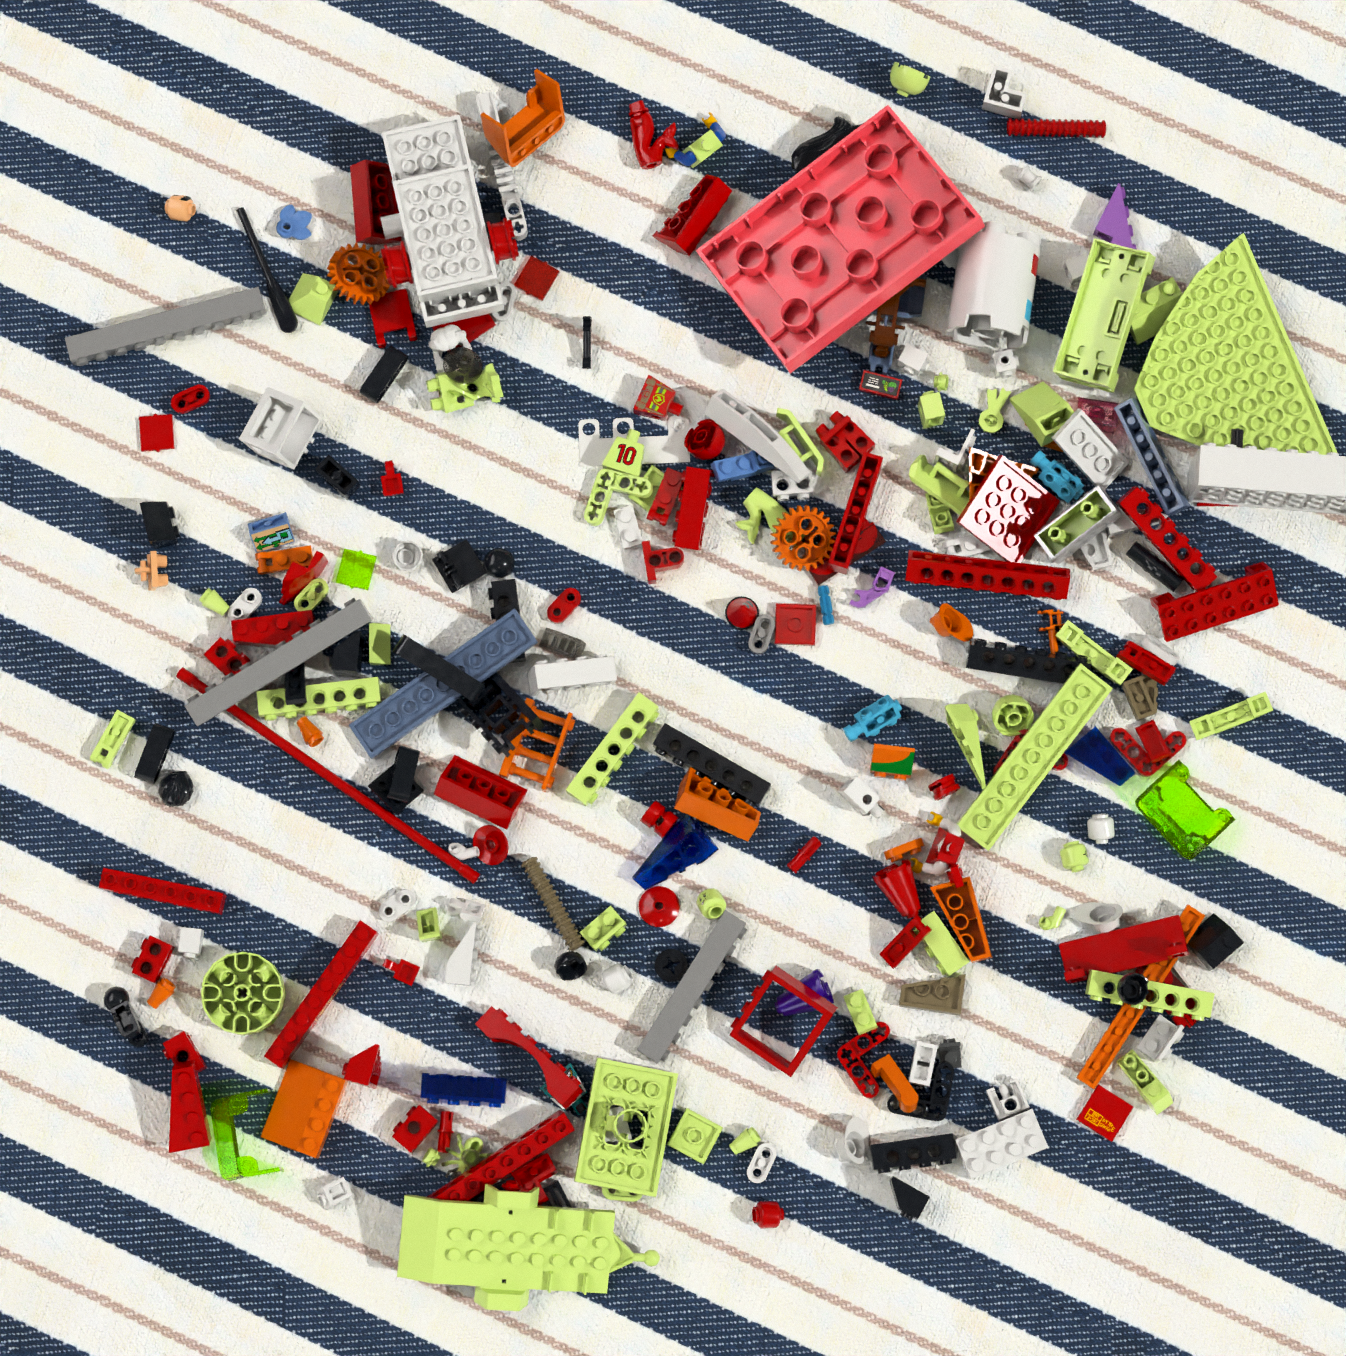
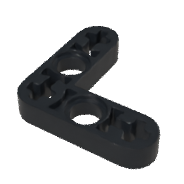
[887,1061,954,1121]

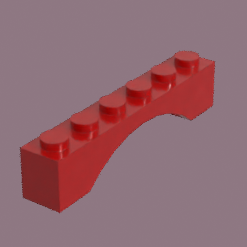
[475,1006,583,1109]

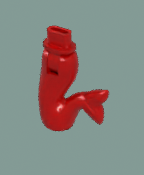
[629,100,679,170]

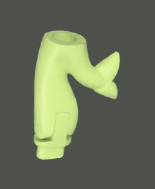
[735,487,806,545]

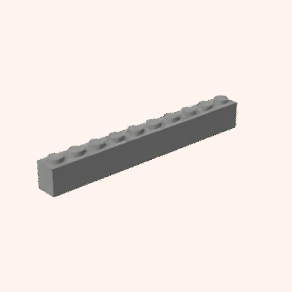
[65,287,267,366]
[185,598,373,726]

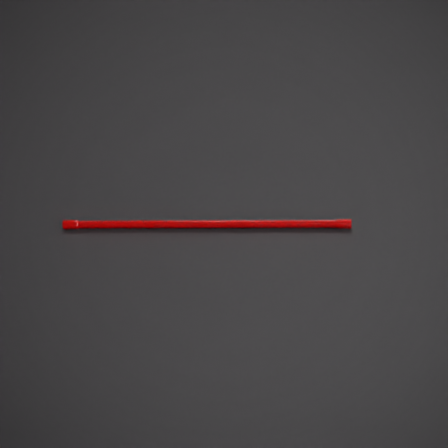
[176,667,480,884]

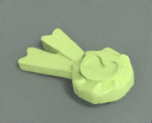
[979,388,1011,433]

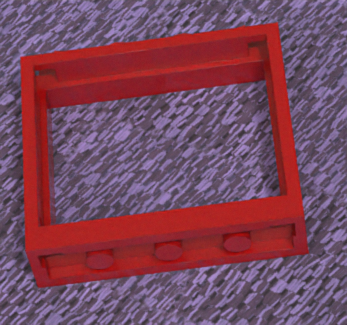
[730,965,838,1077]

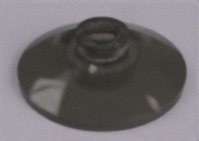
[443,347,483,384]

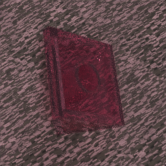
[1077,397,1118,434]

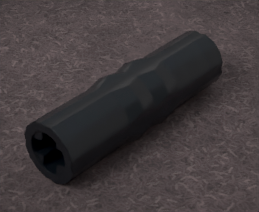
[1126,541,1184,592]

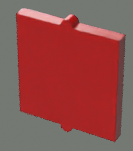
[139,414,175,452]

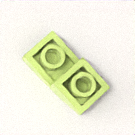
[925,493,954,535]

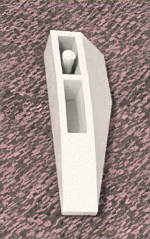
[704,388,810,483]

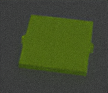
[336,549,377,590]

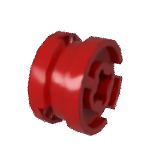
[928,774,960,801]

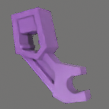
[849,567,895,609]

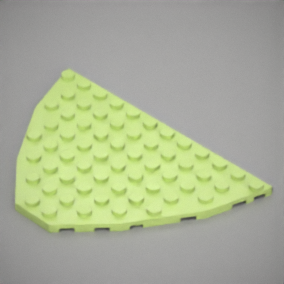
[1133,233,1337,455]

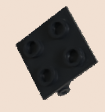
[432,539,487,593]
[368,764,424,815]

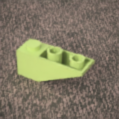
[1116,1049,1173,1115]

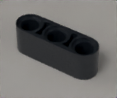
[360,345,408,404]
[134,723,175,785]
[386,745,420,803]

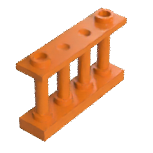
[499,697,575,792]

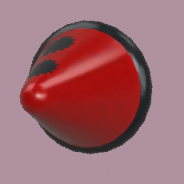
[725,596,759,630]

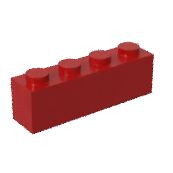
[652,174,732,256]
[672,466,714,550]
[342,1044,382,1089]

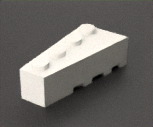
[527,654,617,697]

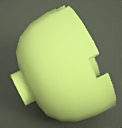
[890,62,931,97]
[992,694,1034,736]

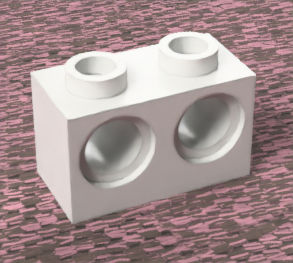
[771,468,813,502]
[908,1041,938,1087]

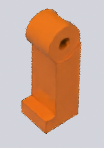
[870,1054,918,1113]

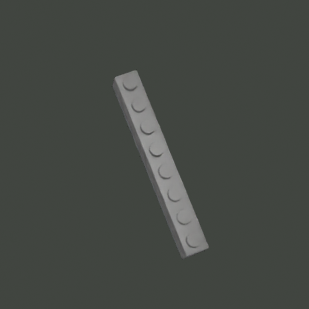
[637,910,747,1064]

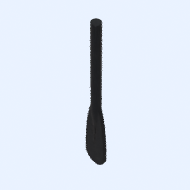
[236,207,298,333]

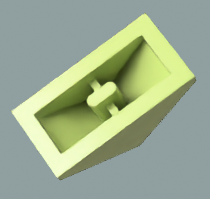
[416,907,442,942]

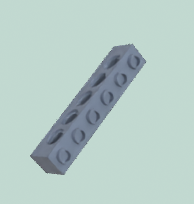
[1114,398,1190,515]

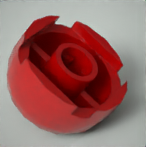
[684,419,725,460]

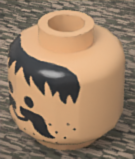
[165,195,196,222]

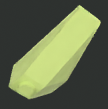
[945,704,986,789]

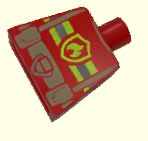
[633,375,684,421]

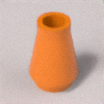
[296,716,324,747]
[147,977,176,1009]

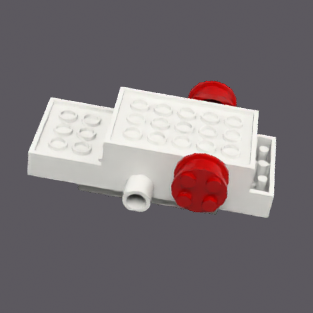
[380,115,519,328]

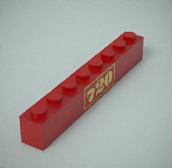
[264,920,379,1069]

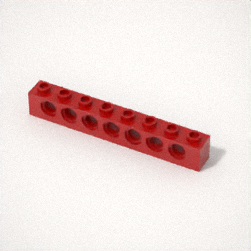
[905,550,1070,600]
[427,1110,575,1201]

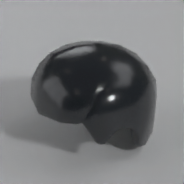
[483,548,515,579]
[554,951,587,981]
[1117,973,1149,1005]

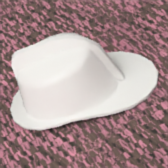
[1074,902,1123,933]
[836,1117,869,1165]

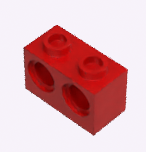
[204,637,251,676]
[131,935,175,984]

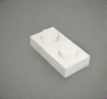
[613,505,642,550]

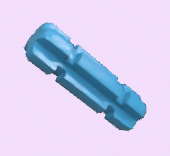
[818,585,834,625]

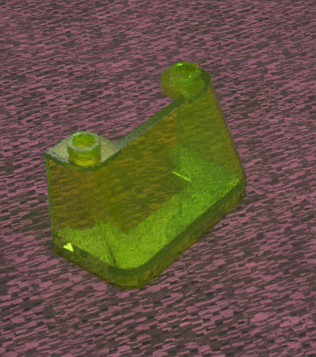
[1135,760,1236,860]

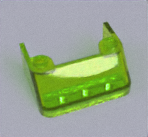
[210,1088,284,1181]

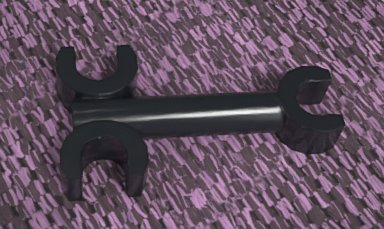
[582,316,592,369]

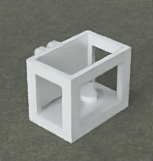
[239,386,323,470]

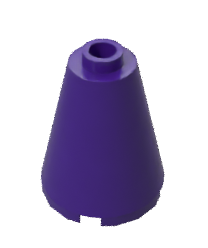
[775,969,834,1016]

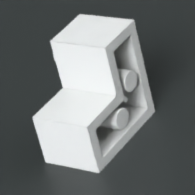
[982,65,1027,120]

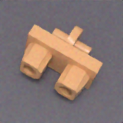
[135,551,168,591]

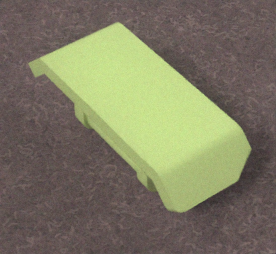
[776,408,824,477]
[909,455,969,515]

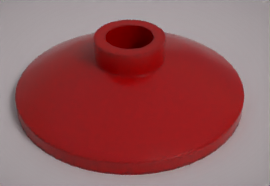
[473,825,509,865]
[639,886,680,927]

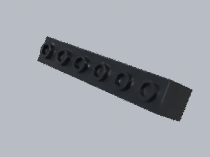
[966,638,1092,684]
[653,723,771,807]

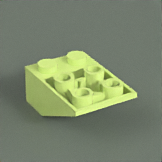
[1009,382,1074,447]

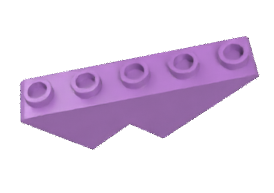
[1093,183,1137,259]

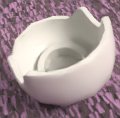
[391,540,423,571]

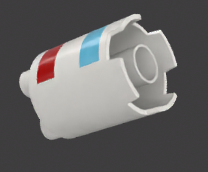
[947,221,1041,350]

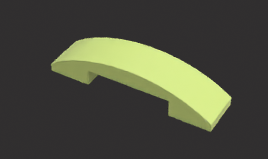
[1055,620,1133,685]
[1189,691,1273,740]

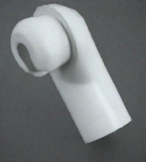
[448,842,480,860]

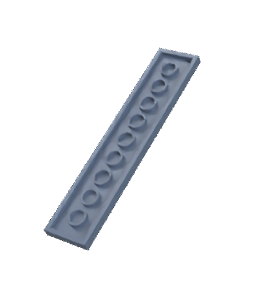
[349,608,538,759]

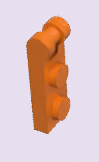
[255,545,313,575]

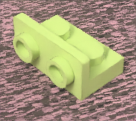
[579,906,627,951]

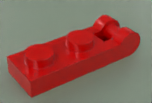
[646,467,684,526]
[1116,641,1176,686]
[880,915,932,969]

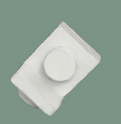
[317,1177,353,1210]

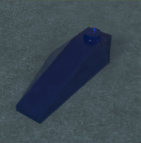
[632,814,719,890]

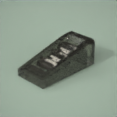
[539,627,586,660]

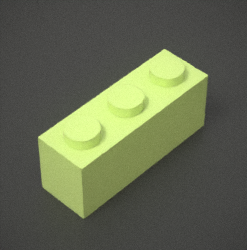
[913,911,970,977]

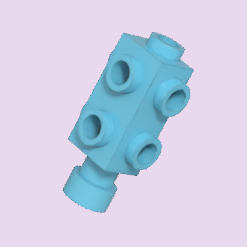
[1030,450,1085,503]
[843,695,902,742]

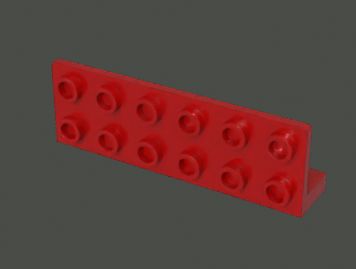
[1150,561,1279,642]
[1059,915,1189,984]

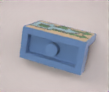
[248,512,295,553]

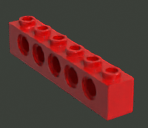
[828,452,883,575]
[1116,486,1217,592]
[98,868,226,915]

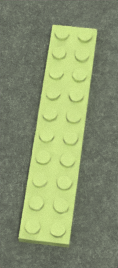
[957,663,1113,851]

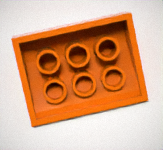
[261,1059,348,1159]

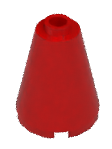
[872,859,921,919]

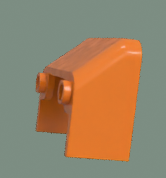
[480,69,565,167]

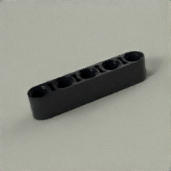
[393,634,486,703]

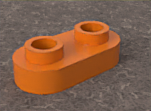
[884,838,925,863]

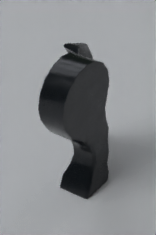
[791,116,863,175]

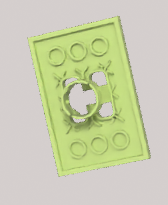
[574,1058,678,1197]

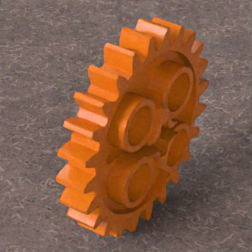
[327,243,390,305]
[770,505,836,571]

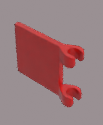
[369,288,417,348]

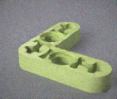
[584,469,653,526]

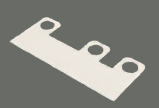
[578,415,690,467]

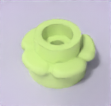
[934,372,949,392]
[422,1147,440,1167]

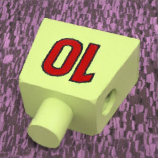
[602,429,645,477]

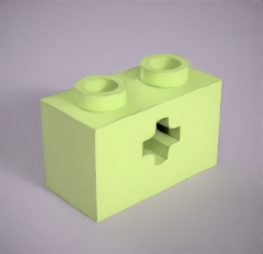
[917,391,945,429]

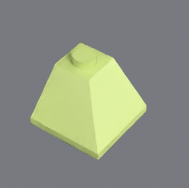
[289,273,338,326]

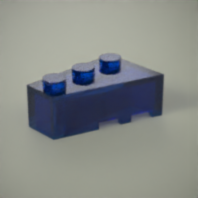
[1064,726,1136,787]

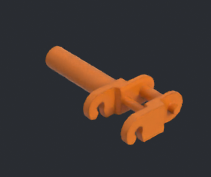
[1037,609,1064,654]

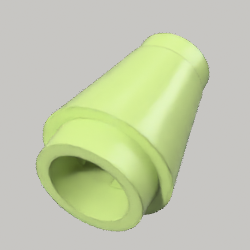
[199,588,230,616]
[729,1127,761,1155]

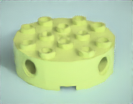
[201,952,286,1036]

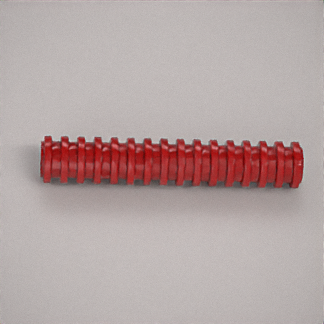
[1007,118,1106,138]

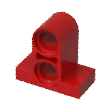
[642,540,684,585]

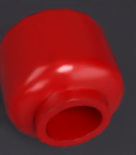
[752,1201,784,1229]

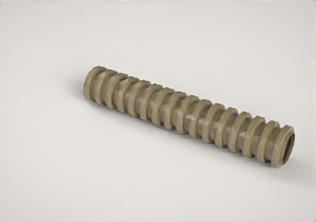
[521,857,585,951]

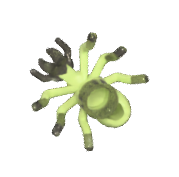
[441,1133,493,1181]

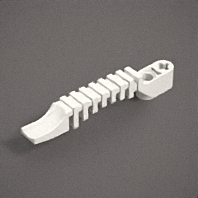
[475,91,528,241]

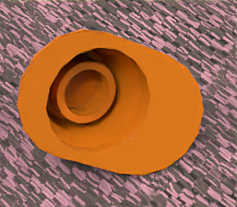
[930,603,973,642]

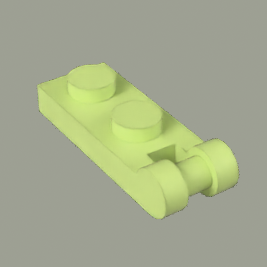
[90,710,136,769]

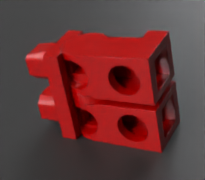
[815,411,875,473]

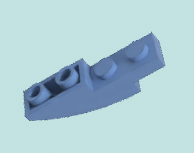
[711,450,776,483]

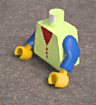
[664,112,726,168]

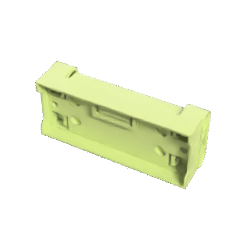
[1053,238,1156,393]

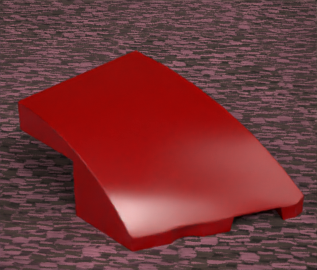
[279,551,328,605]

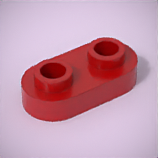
[171,384,210,414]
[547,588,581,624]

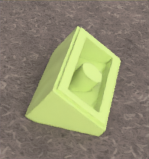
[369,623,391,665]

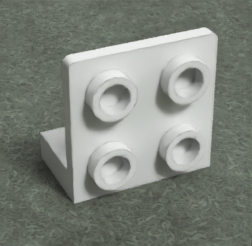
[933,428,976,473]
[1136,1014,1185,1063]

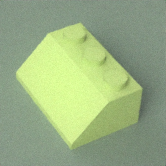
[1129,277,1183,345]

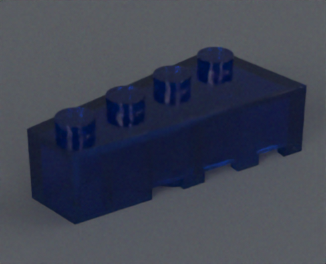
[420,1073,508,1108]

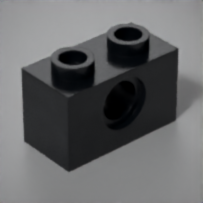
[315,455,361,500]

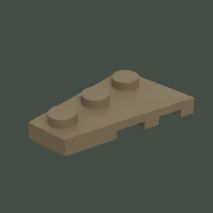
[899,974,966,1016]

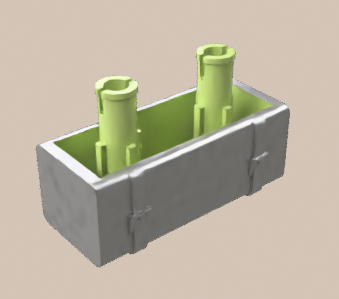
[1033,485,1123,565]

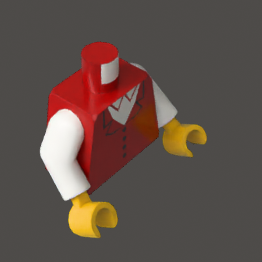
[910,812,965,875]

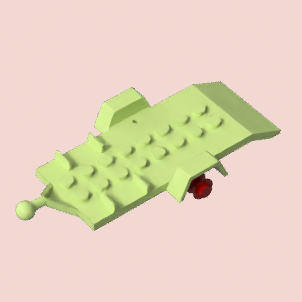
[397,1180,660,1311]

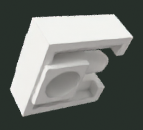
[986,1078,1030,1121]

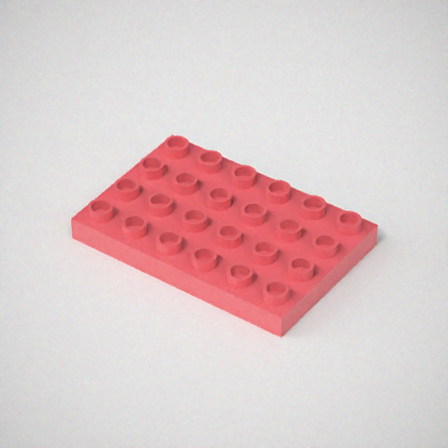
[695,105,985,373]

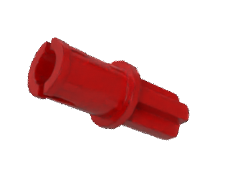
[787,836,822,874]
[437,1111,454,1153]

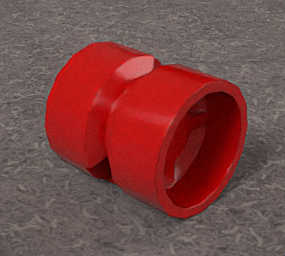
[640,800,679,838]

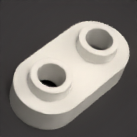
[492,282,516,322]
[228,588,262,621]
[1142,635,1180,666]
[379,889,417,922]
[747,1143,776,1183]

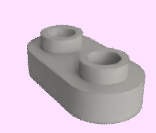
[748,614,775,654]

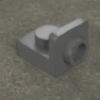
[939,1038,962,1069]

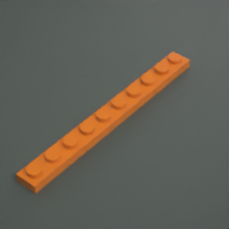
[1076,904,1205,1089]

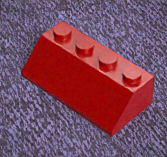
[350,159,402,245]
[434,755,528,830]

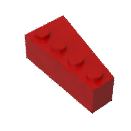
[231,610,315,649]
[169,1060,212,1153]

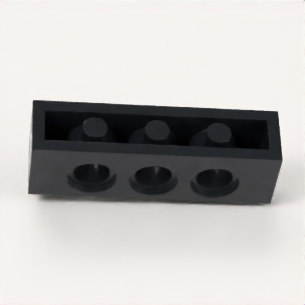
[488,579,526,664]
[869,1133,957,1174]

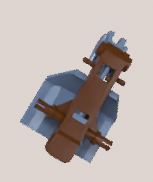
[866,274,927,375]

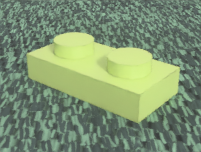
[843,989,878,1035]

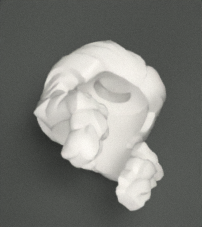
[428,324,475,374]

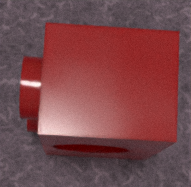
[162,1031,207,1073]
[392,1105,439,1153]

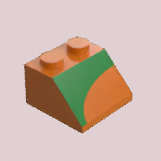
[870,743,915,781]

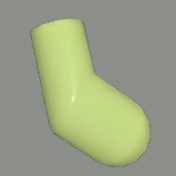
[1038,906,1066,930]

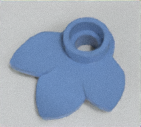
[276,205,312,240]

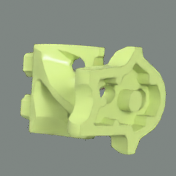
[426,363,503,413]

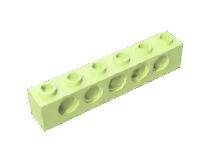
[256,677,382,721]
[566,692,660,806]
[1085,970,1215,1021]

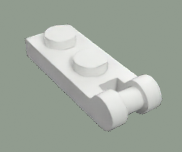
[942,534,992,557]

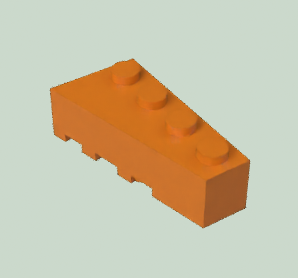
[674,767,761,841]

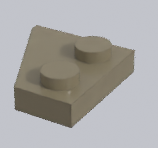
[1121,674,1158,721]

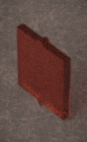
[514,255,560,301]

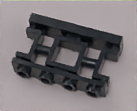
[457,672,545,757]

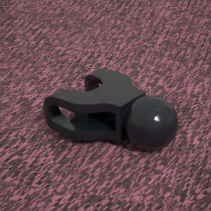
[103,986,149,1048]

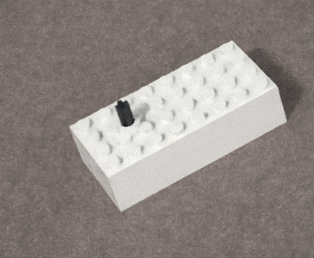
[1187,428,1346,515]

